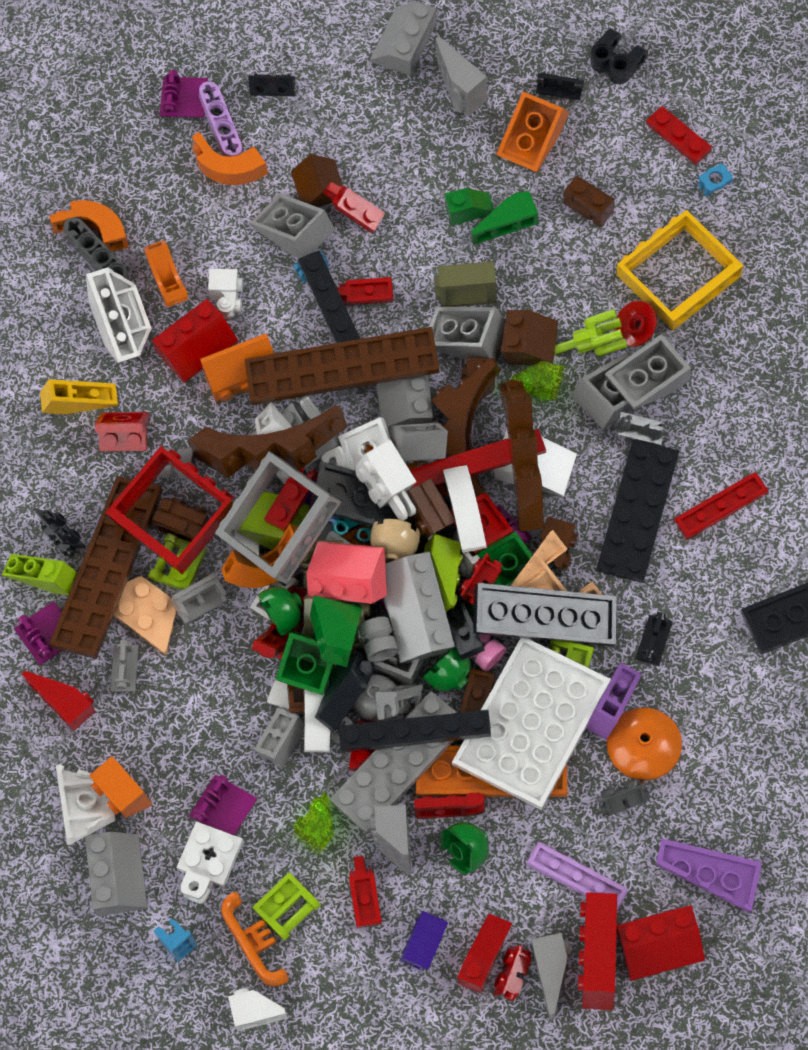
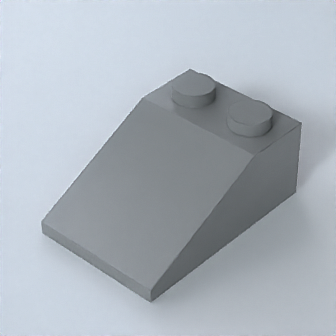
[436,36,487,117]
[250,193,335,258]
[429,307,505,360]
[605,334,691,410]
[571,353,632,429]

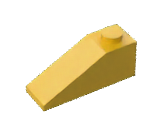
[40,379,118,414]

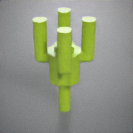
[554,309,628,356]

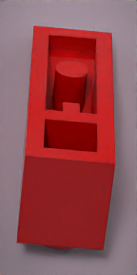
[22,671,96,731]
[457,913,512,994]

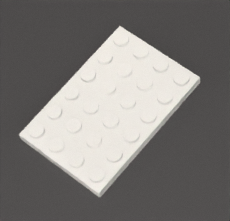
[452,638,611,810]

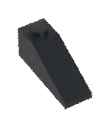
[315,651,376,732]

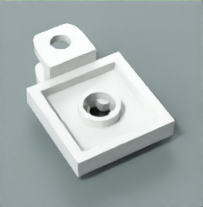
[321,417,392,471]
[176,822,244,904]

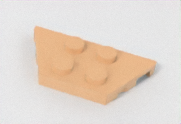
[114,576,177,655]

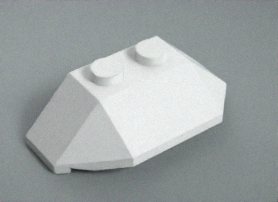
[86,268,151,363]

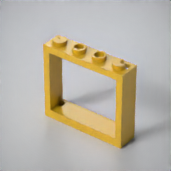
[616,210,744,331]

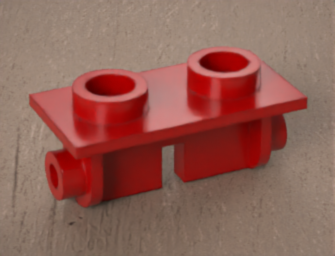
[460,553,502,606]
[493,945,532,1001]

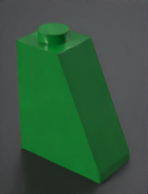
[310,595,362,667]

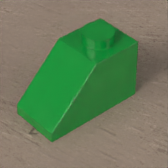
[444,188,494,226]

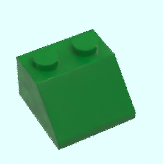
[275,631,335,695]

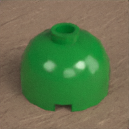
[257,586,303,637]
[422,645,471,692]
[440,822,489,875]

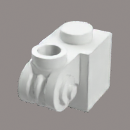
[208,269,243,319]

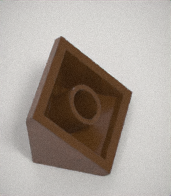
[291,154,342,207]

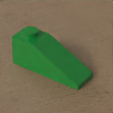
[471,191,538,245]

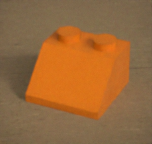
[89,756,152,818]

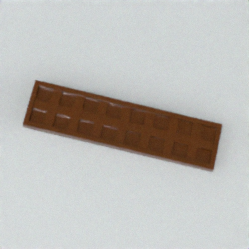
[245,327,440,405]
[49,476,163,659]

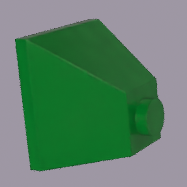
[475,531,533,586]

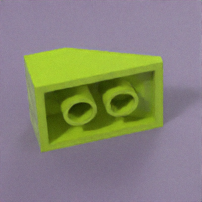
[237,487,310,550]

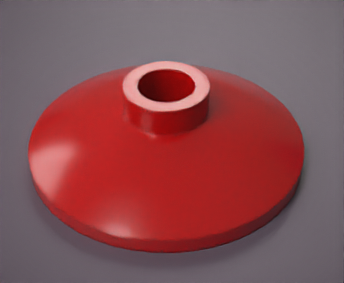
[615,301,657,347]

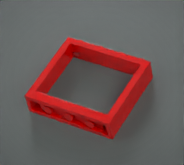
[105,446,235,574]

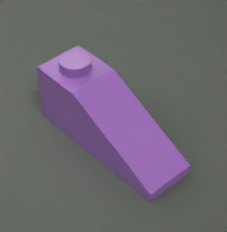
[586,662,642,740]

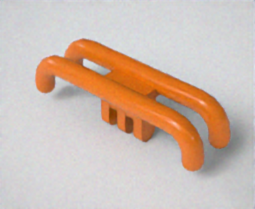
[221,892,289,987]

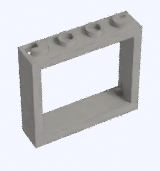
[215,452,341,584]

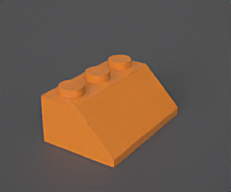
[200,333,274,402]

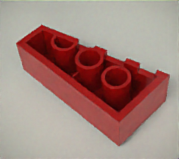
[578,892,617,1010]

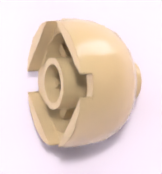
[370,519,420,563]

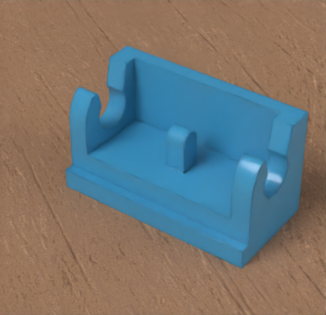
[154,919,197,962]

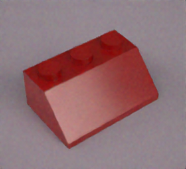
[152,299,239,383]
[616,905,705,981]

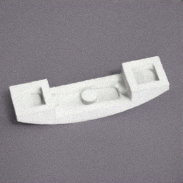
[443,465,487,553]
[304,681,330,752]

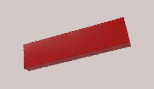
[674,472,769,540]

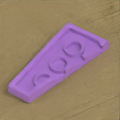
[656,839,762,914]

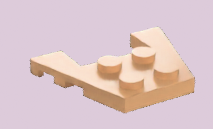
[511,530,602,595]

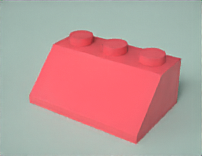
[306,541,387,604]

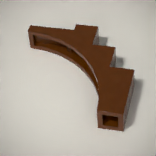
[432,358,501,497]
[499,380,544,531]
[188,405,348,478]

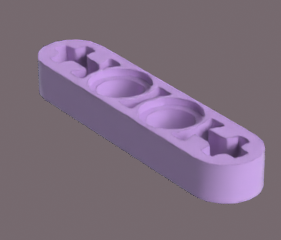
[199,81,242,157]

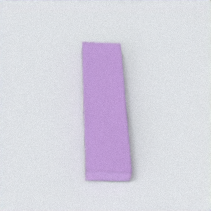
[526,841,629,911]

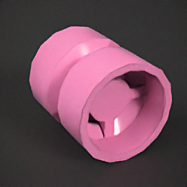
[469,634,507,672]

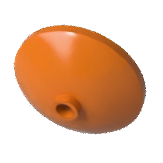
[607,708,682,780]

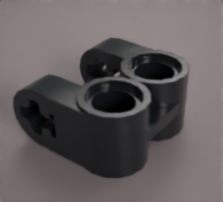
[590,28,648,84]

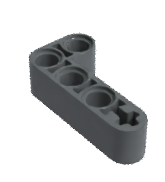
[63,217,130,281]

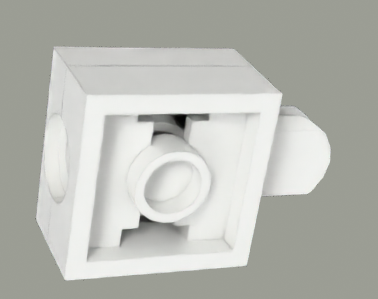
[355,440,416,521]

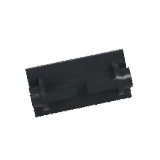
[536,72,584,100]
[249,73,295,97]
[635,612,673,666]

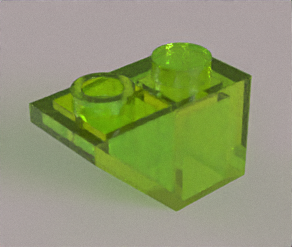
[511,361,565,401]
[293,792,334,855]

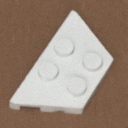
[56,765,115,845]

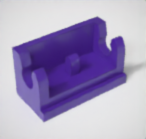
[399,911,448,971]

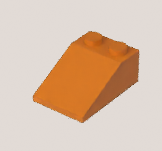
[496,92,570,172]

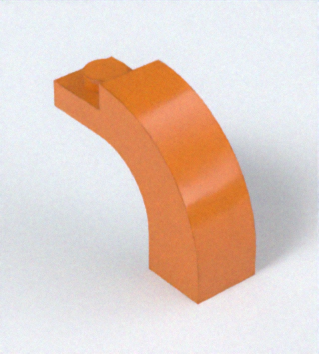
[192,132,268,185]
[49,200,129,252]
[143,240,188,308]
[221,524,298,588]

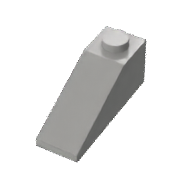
[531,933,571,1020]

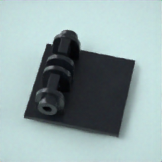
[33,508,86,558]

